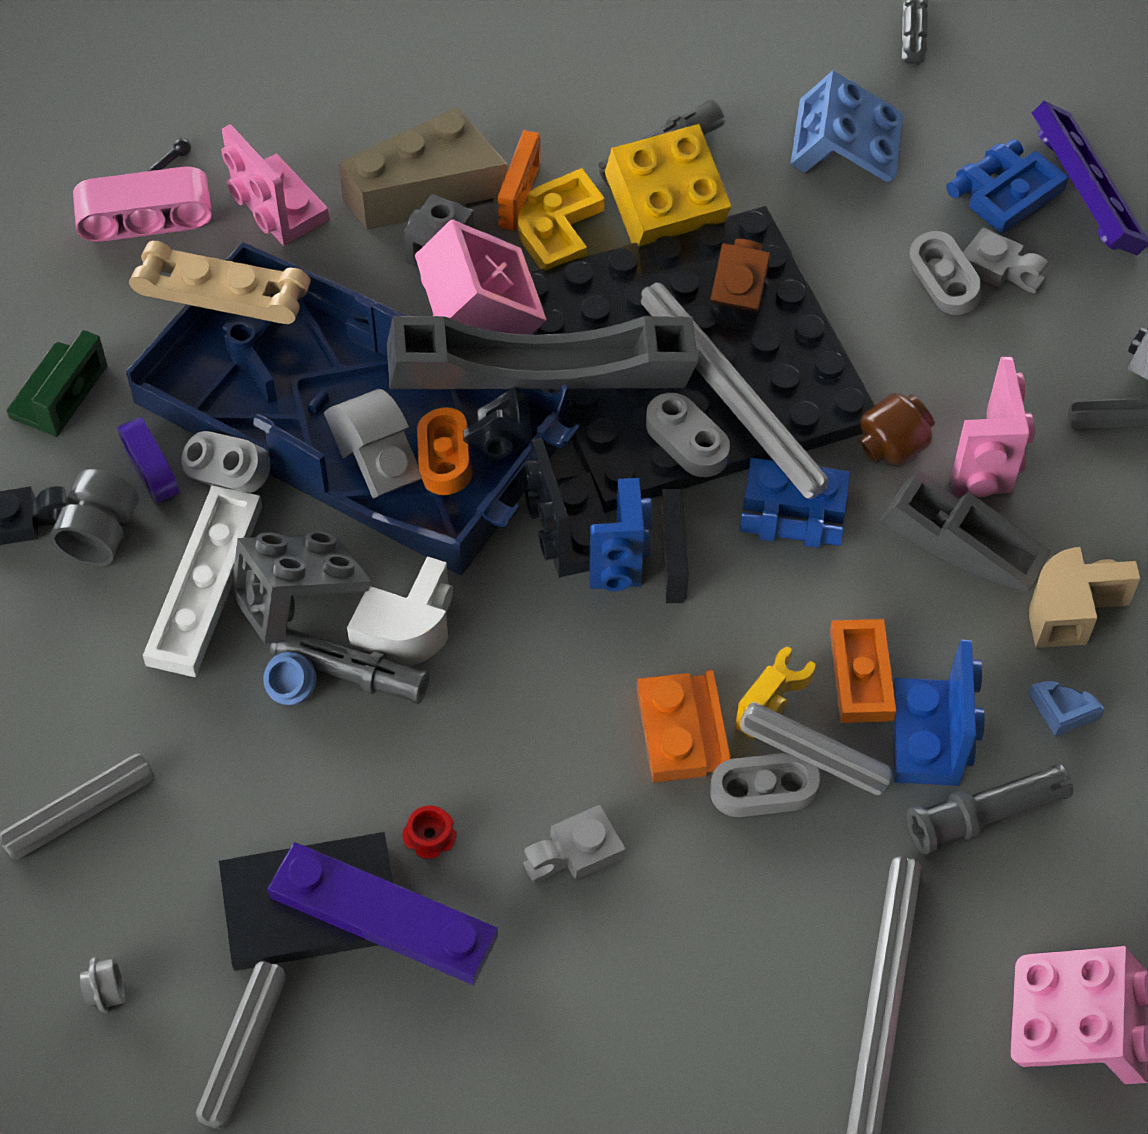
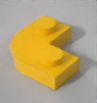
[518,168,605,271]

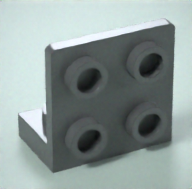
[230,531,371,644]

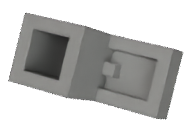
[324,389,422,499]

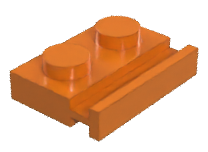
[637,670,730,783]

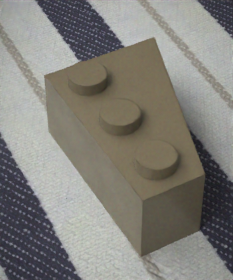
[339,106,507,230]

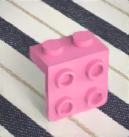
[950,357,1035,497]
[1011,946,1148,1084]

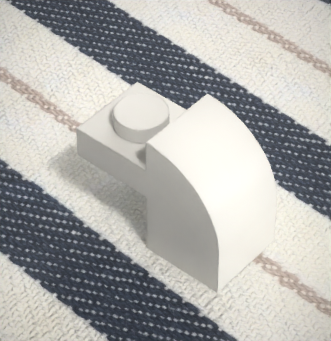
[347,557,453,666]

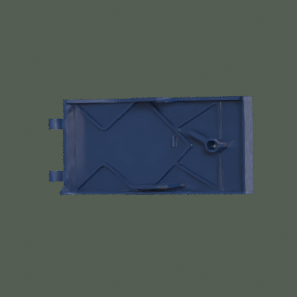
[126,242,579,576]

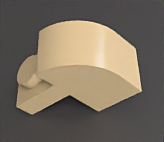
[1029,547,1140,648]

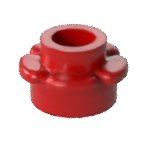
[402,805,457,859]

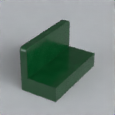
[6,330,108,437]

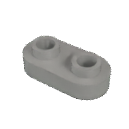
[910,231,982,315]
[646,393,730,477]
[181,431,270,493]
[710,753,820,817]

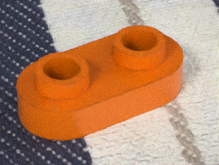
[417,408,473,495]

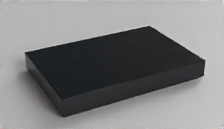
[219,832,393,971]

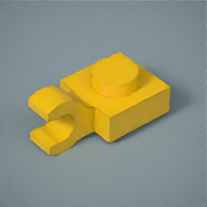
[735,646,816,739]

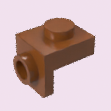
[710,239,771,312]

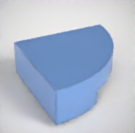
[1028,681,1105,737]

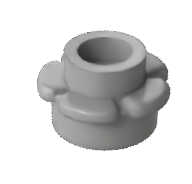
[80,957,126,1013]

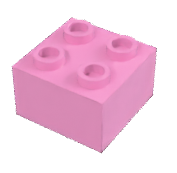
[415,219,547,335]

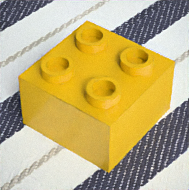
[605,124,732,246]

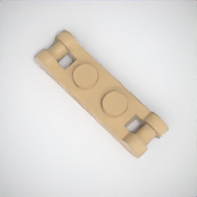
[129,241,311,324]

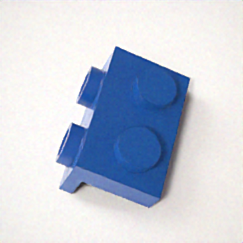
[589,478,652,591]

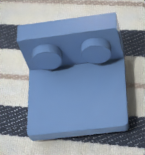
[790,70,903,183]

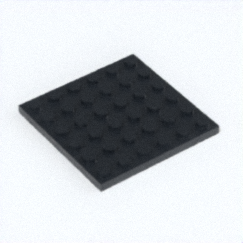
[530,206,875,513]

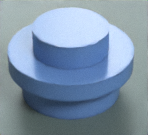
[264,652,317,705]

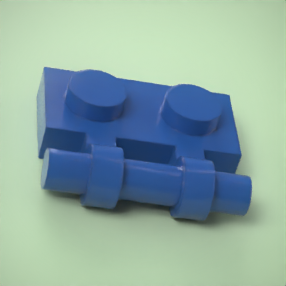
[946,139,1069,234]
[739,458,850,548]

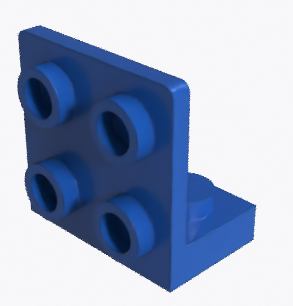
[893,639,985,786]

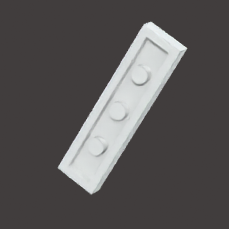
[143,485,262,677]

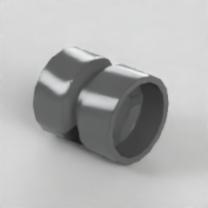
[50,469,139,566]

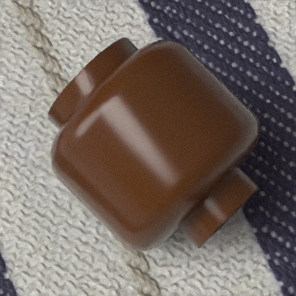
[858,393,935,467]

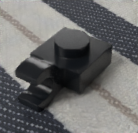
[0,486,67,545]

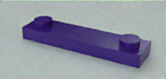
[1032,100,1148,256]
[268,842,498,985]

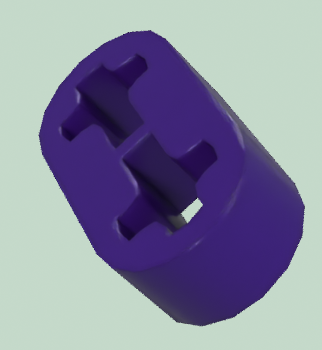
[117,417,180,504]

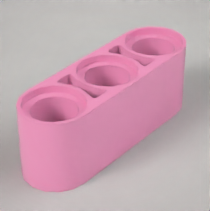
[73,167,212,242]

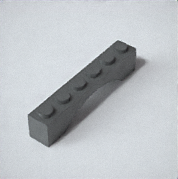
[387,316,698,389]

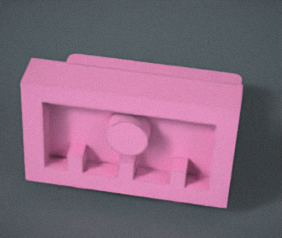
[221,124,330,246]

